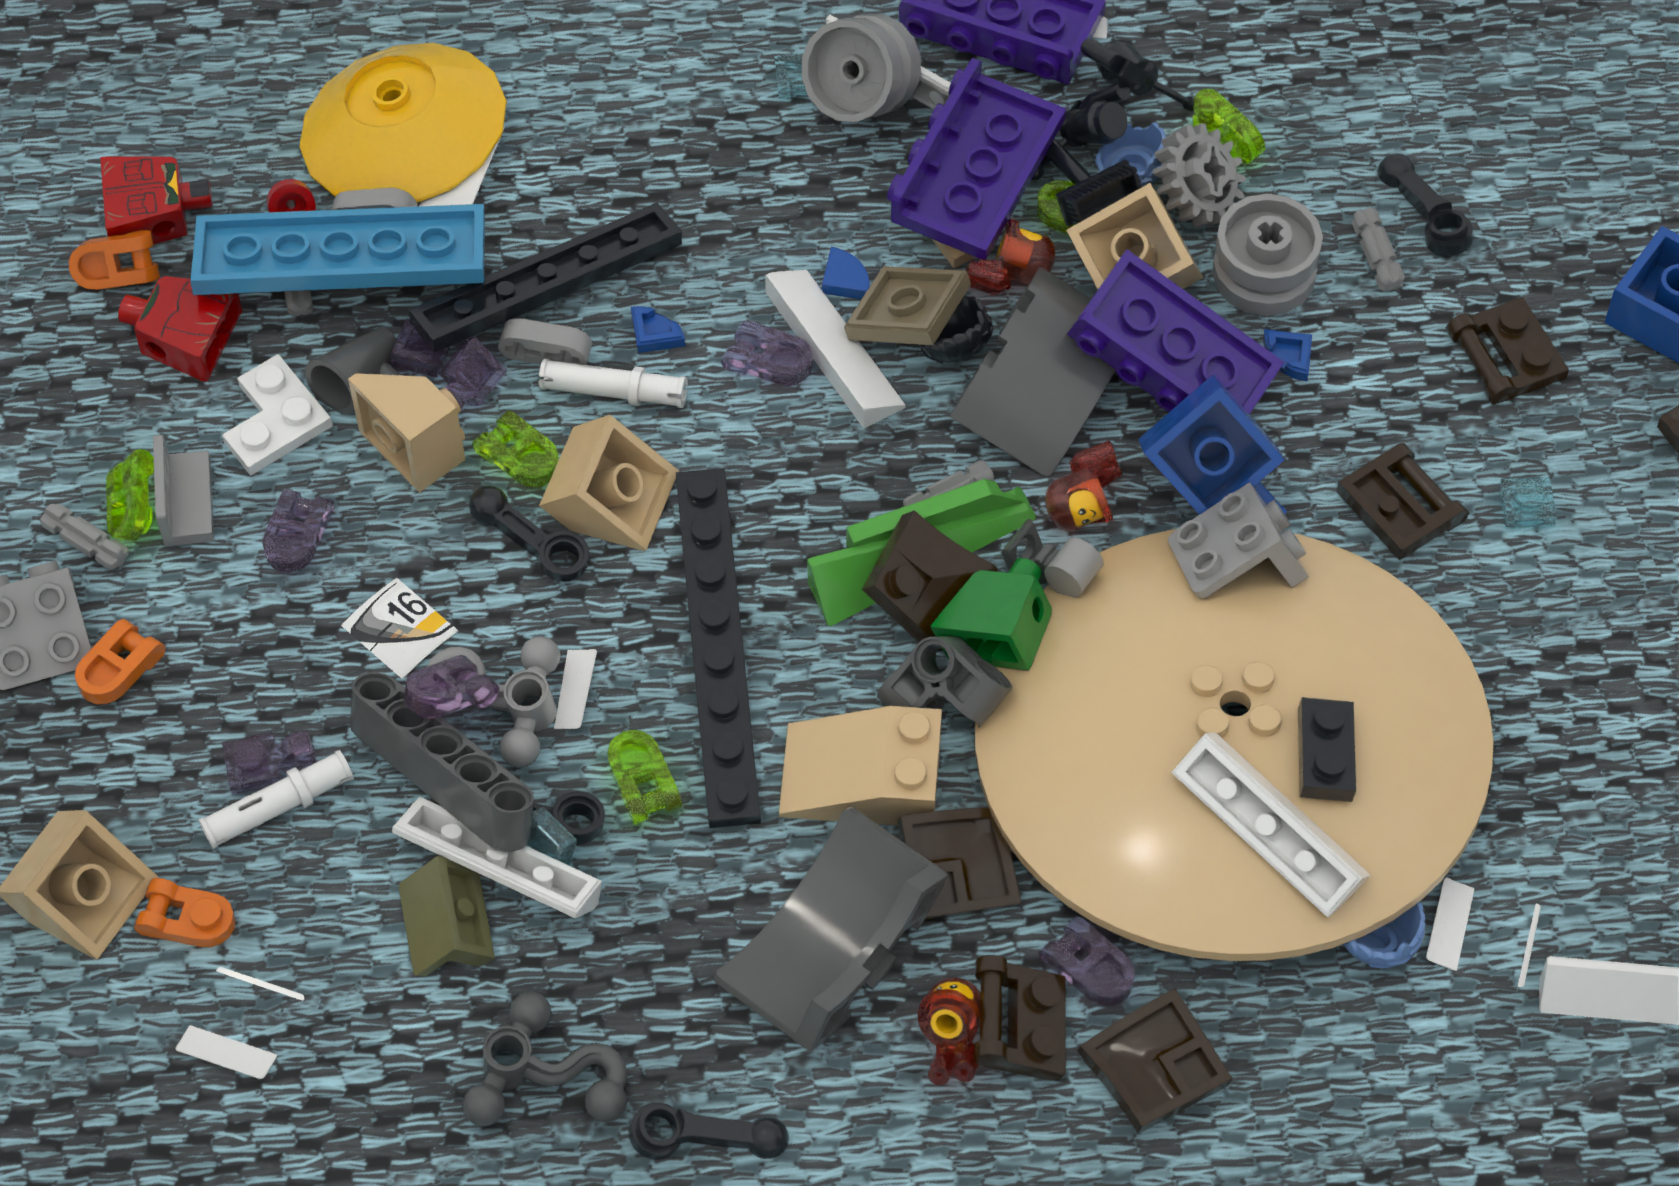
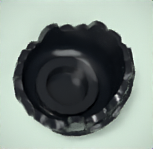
[920,295,993,364]

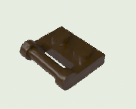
[1446,297,1569,405]
[1336,443,1469,560]
[974,955,1066,1081]

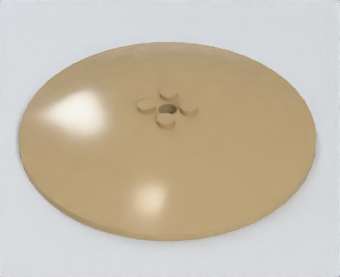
[975,529,1493,961]

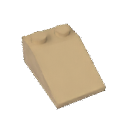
[779,706,942,826]

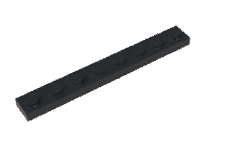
[676,468,761,828]

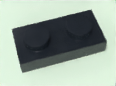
[1298,697,1356,802]

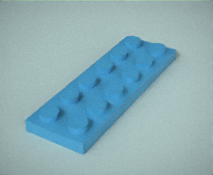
[190,204,485,295]

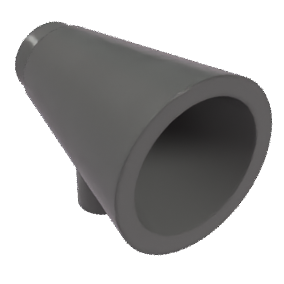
[305,327,401,415]

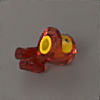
[965,218,1056,295]
[1045,440,1122,532]
[918,977,980,1086]

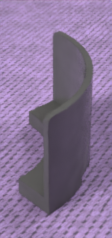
[949,266,1115,476]
[714,807,949,1052]

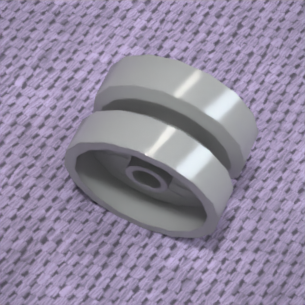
[802,13,921,122]
[1212,193,1323,316]

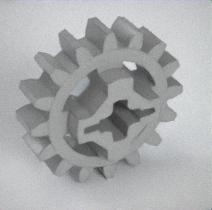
[1153,123,1246,228]

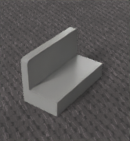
[153,435,214,546]

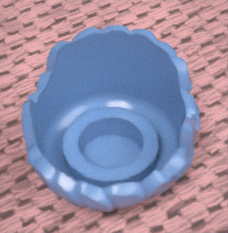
[1095,122,1166,187]
[1343,902,1425,968]

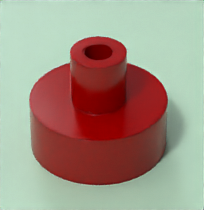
[266,179,316,213]

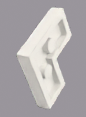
[222,354,333,476]

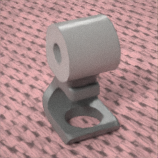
[1002,519,1104,597]

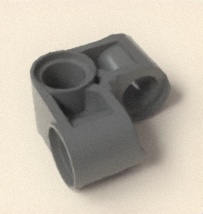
[877,636,1013,728]

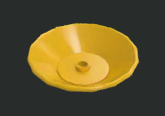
[299,43,507,203]

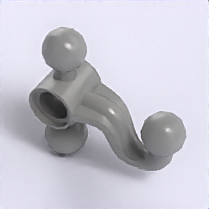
[411,636,560,768]

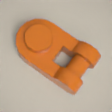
[69,230,160,290]
[75,619,165,704]
[134,878,236,947]

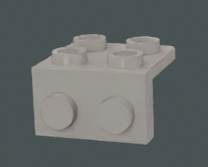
[1168,482,1309,598]
[0,561,91,690]

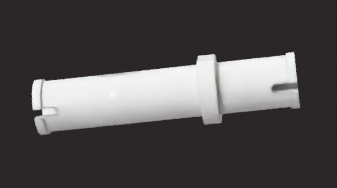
[539,358,688,408]
[198,750,354,849]

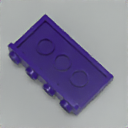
[899,0,1106,85]
[887,58,1066,261]
[1067,249,1284,415]

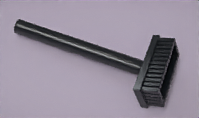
[1045,138,1142,226]

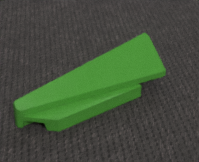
[807,479,1036,626]

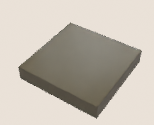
[844,266,971,345]

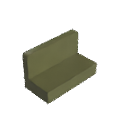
[399,856,495,977]

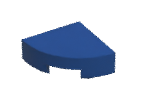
[822,247,870,300]
[631,306,686,353]
[1263,329,1312,381]

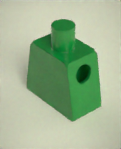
[931,558,1052,671]

